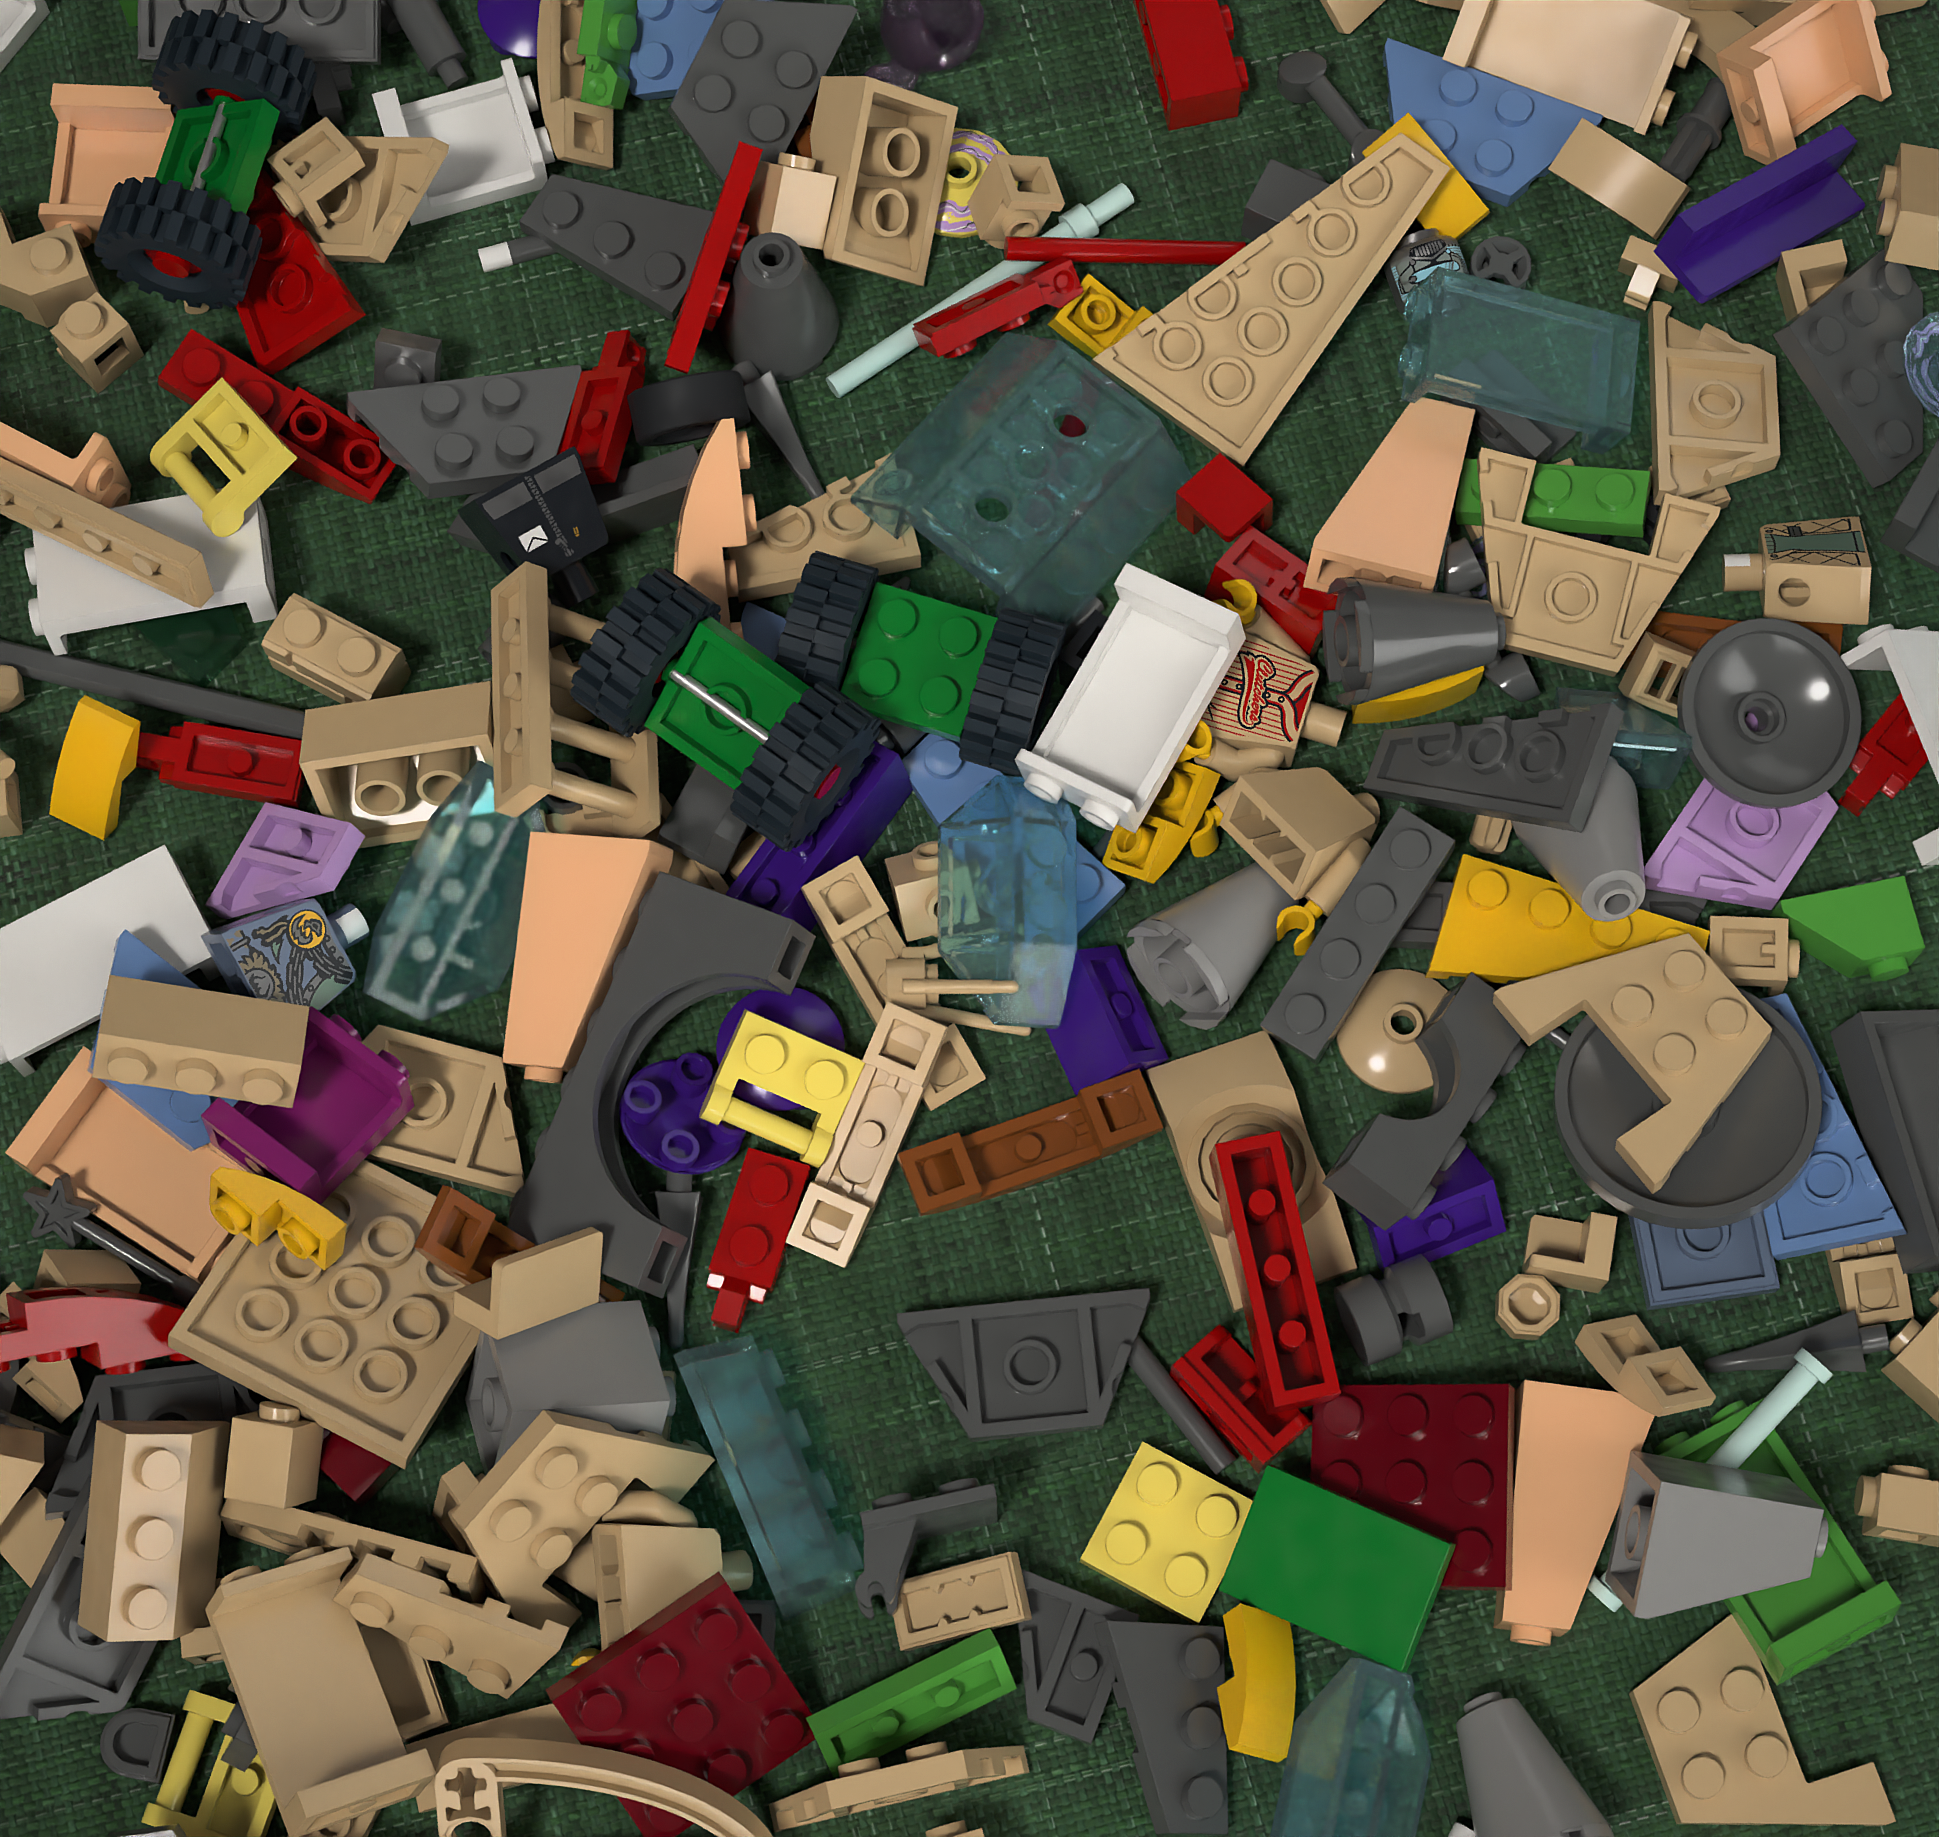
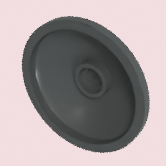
[1677,618,1862,809]

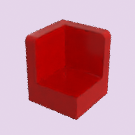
[1176,453,1273,542]

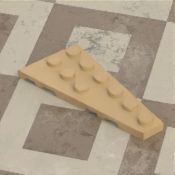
[1090,133,1450,470]

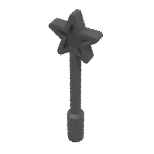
[23,1173,201,1306]

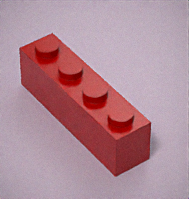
[1133,0,1249,131]
[1209,1131,1341,1415]

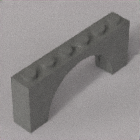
[507,871,816,1299]

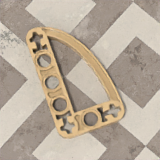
[434,1738,773,1837]

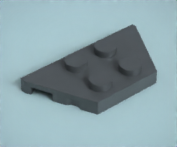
[667,0,858,216]
[346,365,582,499]
[897,1288,1150,1442]
[45,1363,260,1520]
[0,1474,158,1721]

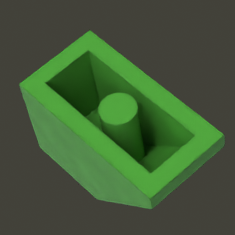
[1768,876,1925,982]

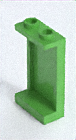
[1653,1398,1902,1685]

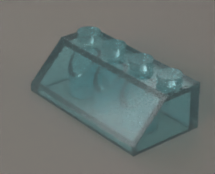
[673,1335,864,1621]

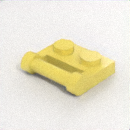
[150,377,298,537]
[699,1009,865,1168]
[141,1690,277,1837]

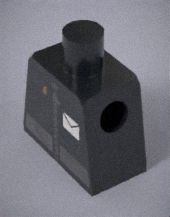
[457,446,609,609]

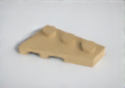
[332,1552,570,1699]

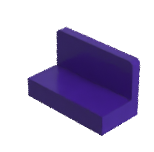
[1028,945,1169,1096]
[1355,1145,1506,1274]

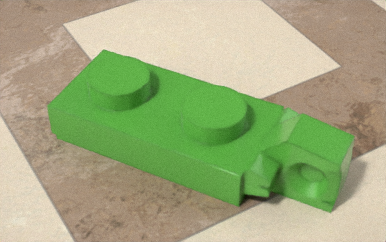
[577,0,637,110]

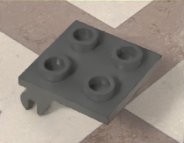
[855,1478,997,1621]

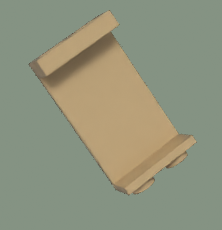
[1442,0,1699,136]
[205,1546,436,1837]

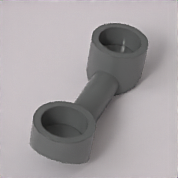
[1277,51,1384,171]
[1444,537,1541,702]

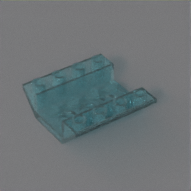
[850,332,1193,627]

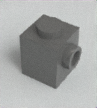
[1241,158,1331,241]

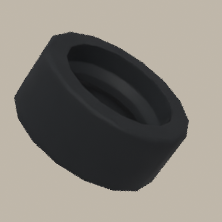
[627,370,751,446]

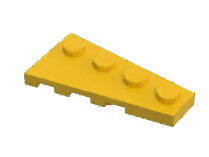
[1425,854,1710,984]

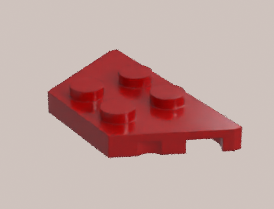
[664,141,763,374]

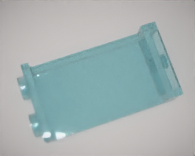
[1397,266,1640,455]

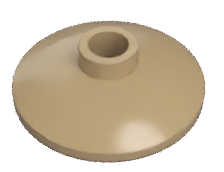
[1336,969,1448,1094]

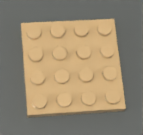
[168,1160,480,1469]

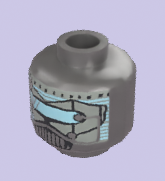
[1384,228,1472,324]

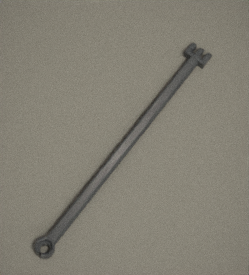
[0,639,588,815]

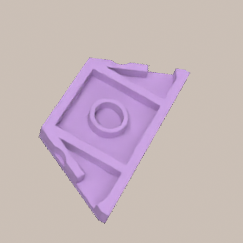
[1644,712,1839,910]

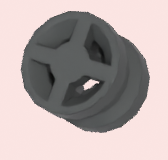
[1468,236,1531,312]

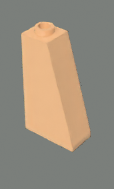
[1303,395,1475,595]
[502,831,674,1084]
[1493,1380,1655,1646]

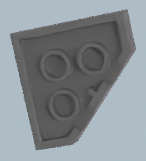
[1773,247,1923,488]

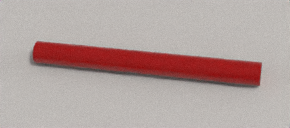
[1004,236,1246,265]

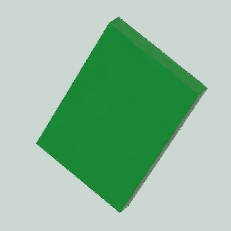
[1219,1465,1456,1672]

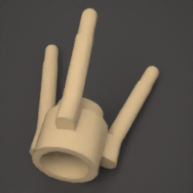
[886,929,1032,1036]

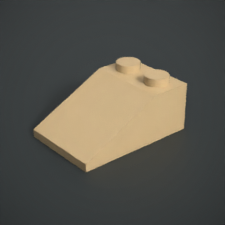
[810,76,958,286]

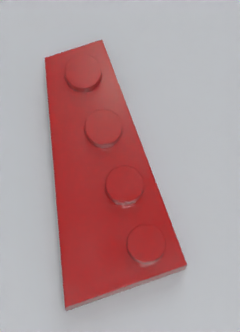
[236,166,366,375]

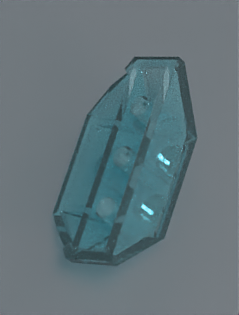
[363,761,546,1021]
[938,775,1077,1029]
[1270,1657,1432,1837]

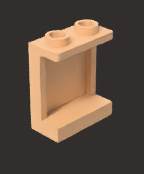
[1716,0,1892,165]
[38,83,176,248]

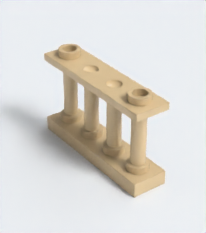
[491,561,663,839]

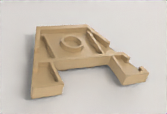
[1477,447,1721,677]
[1493,933,1772,1194]
[451,1410,715,1630]
[1629,1614,1896,1826]

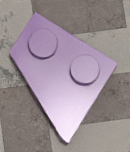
[205,802,365,919]

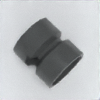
[1334,1254,1453,1366]

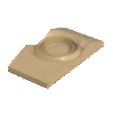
[1145,1031,1357,1313]

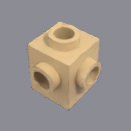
[884,840,987,942]

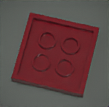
[1310,1384,1515,1591]
[546,1571,815,1837]

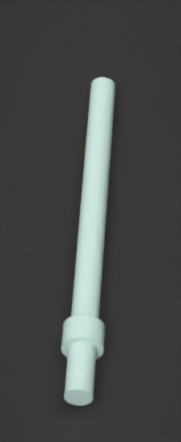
[826,183,1134,398]

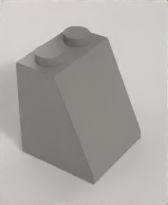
[465,1300,676,1476]
[1605,1450,1828,1619]

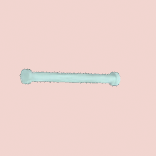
[1587,1347,1833,1612]

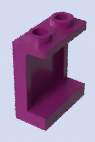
[200,1006,415,1205]

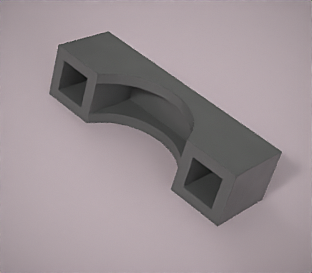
[1260,806,1455,1065]
[1322,972,1527,1231]

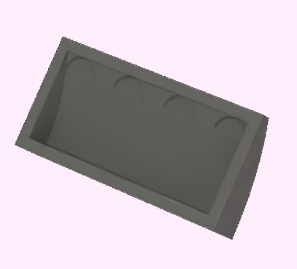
[1830,1009,1939,1274]

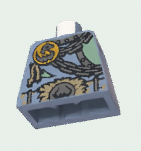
[201,898,369,1011]

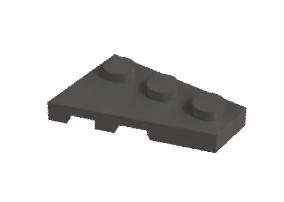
[519,174,713,321]
[1094,1620,1228,1836]

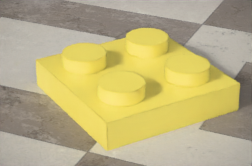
[1080,1442,1253,1625]

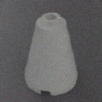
[1511,755,1646,922]
[1126,862,1299,1030]
[1456,1692,1615,1837]

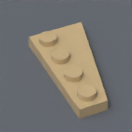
[219,1499,487,1604]

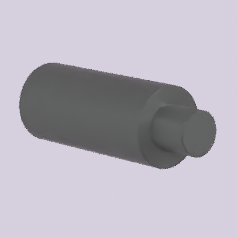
[386,0,469,90]

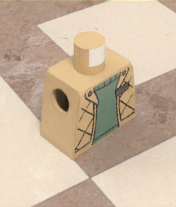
[1722,517,1871,625]

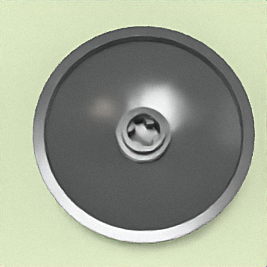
[1553,987,1822,1229]

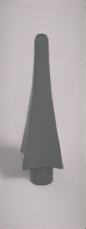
[731,359,825,500]
[654,1170,703,1349]
[1704,1310,1890,1373]

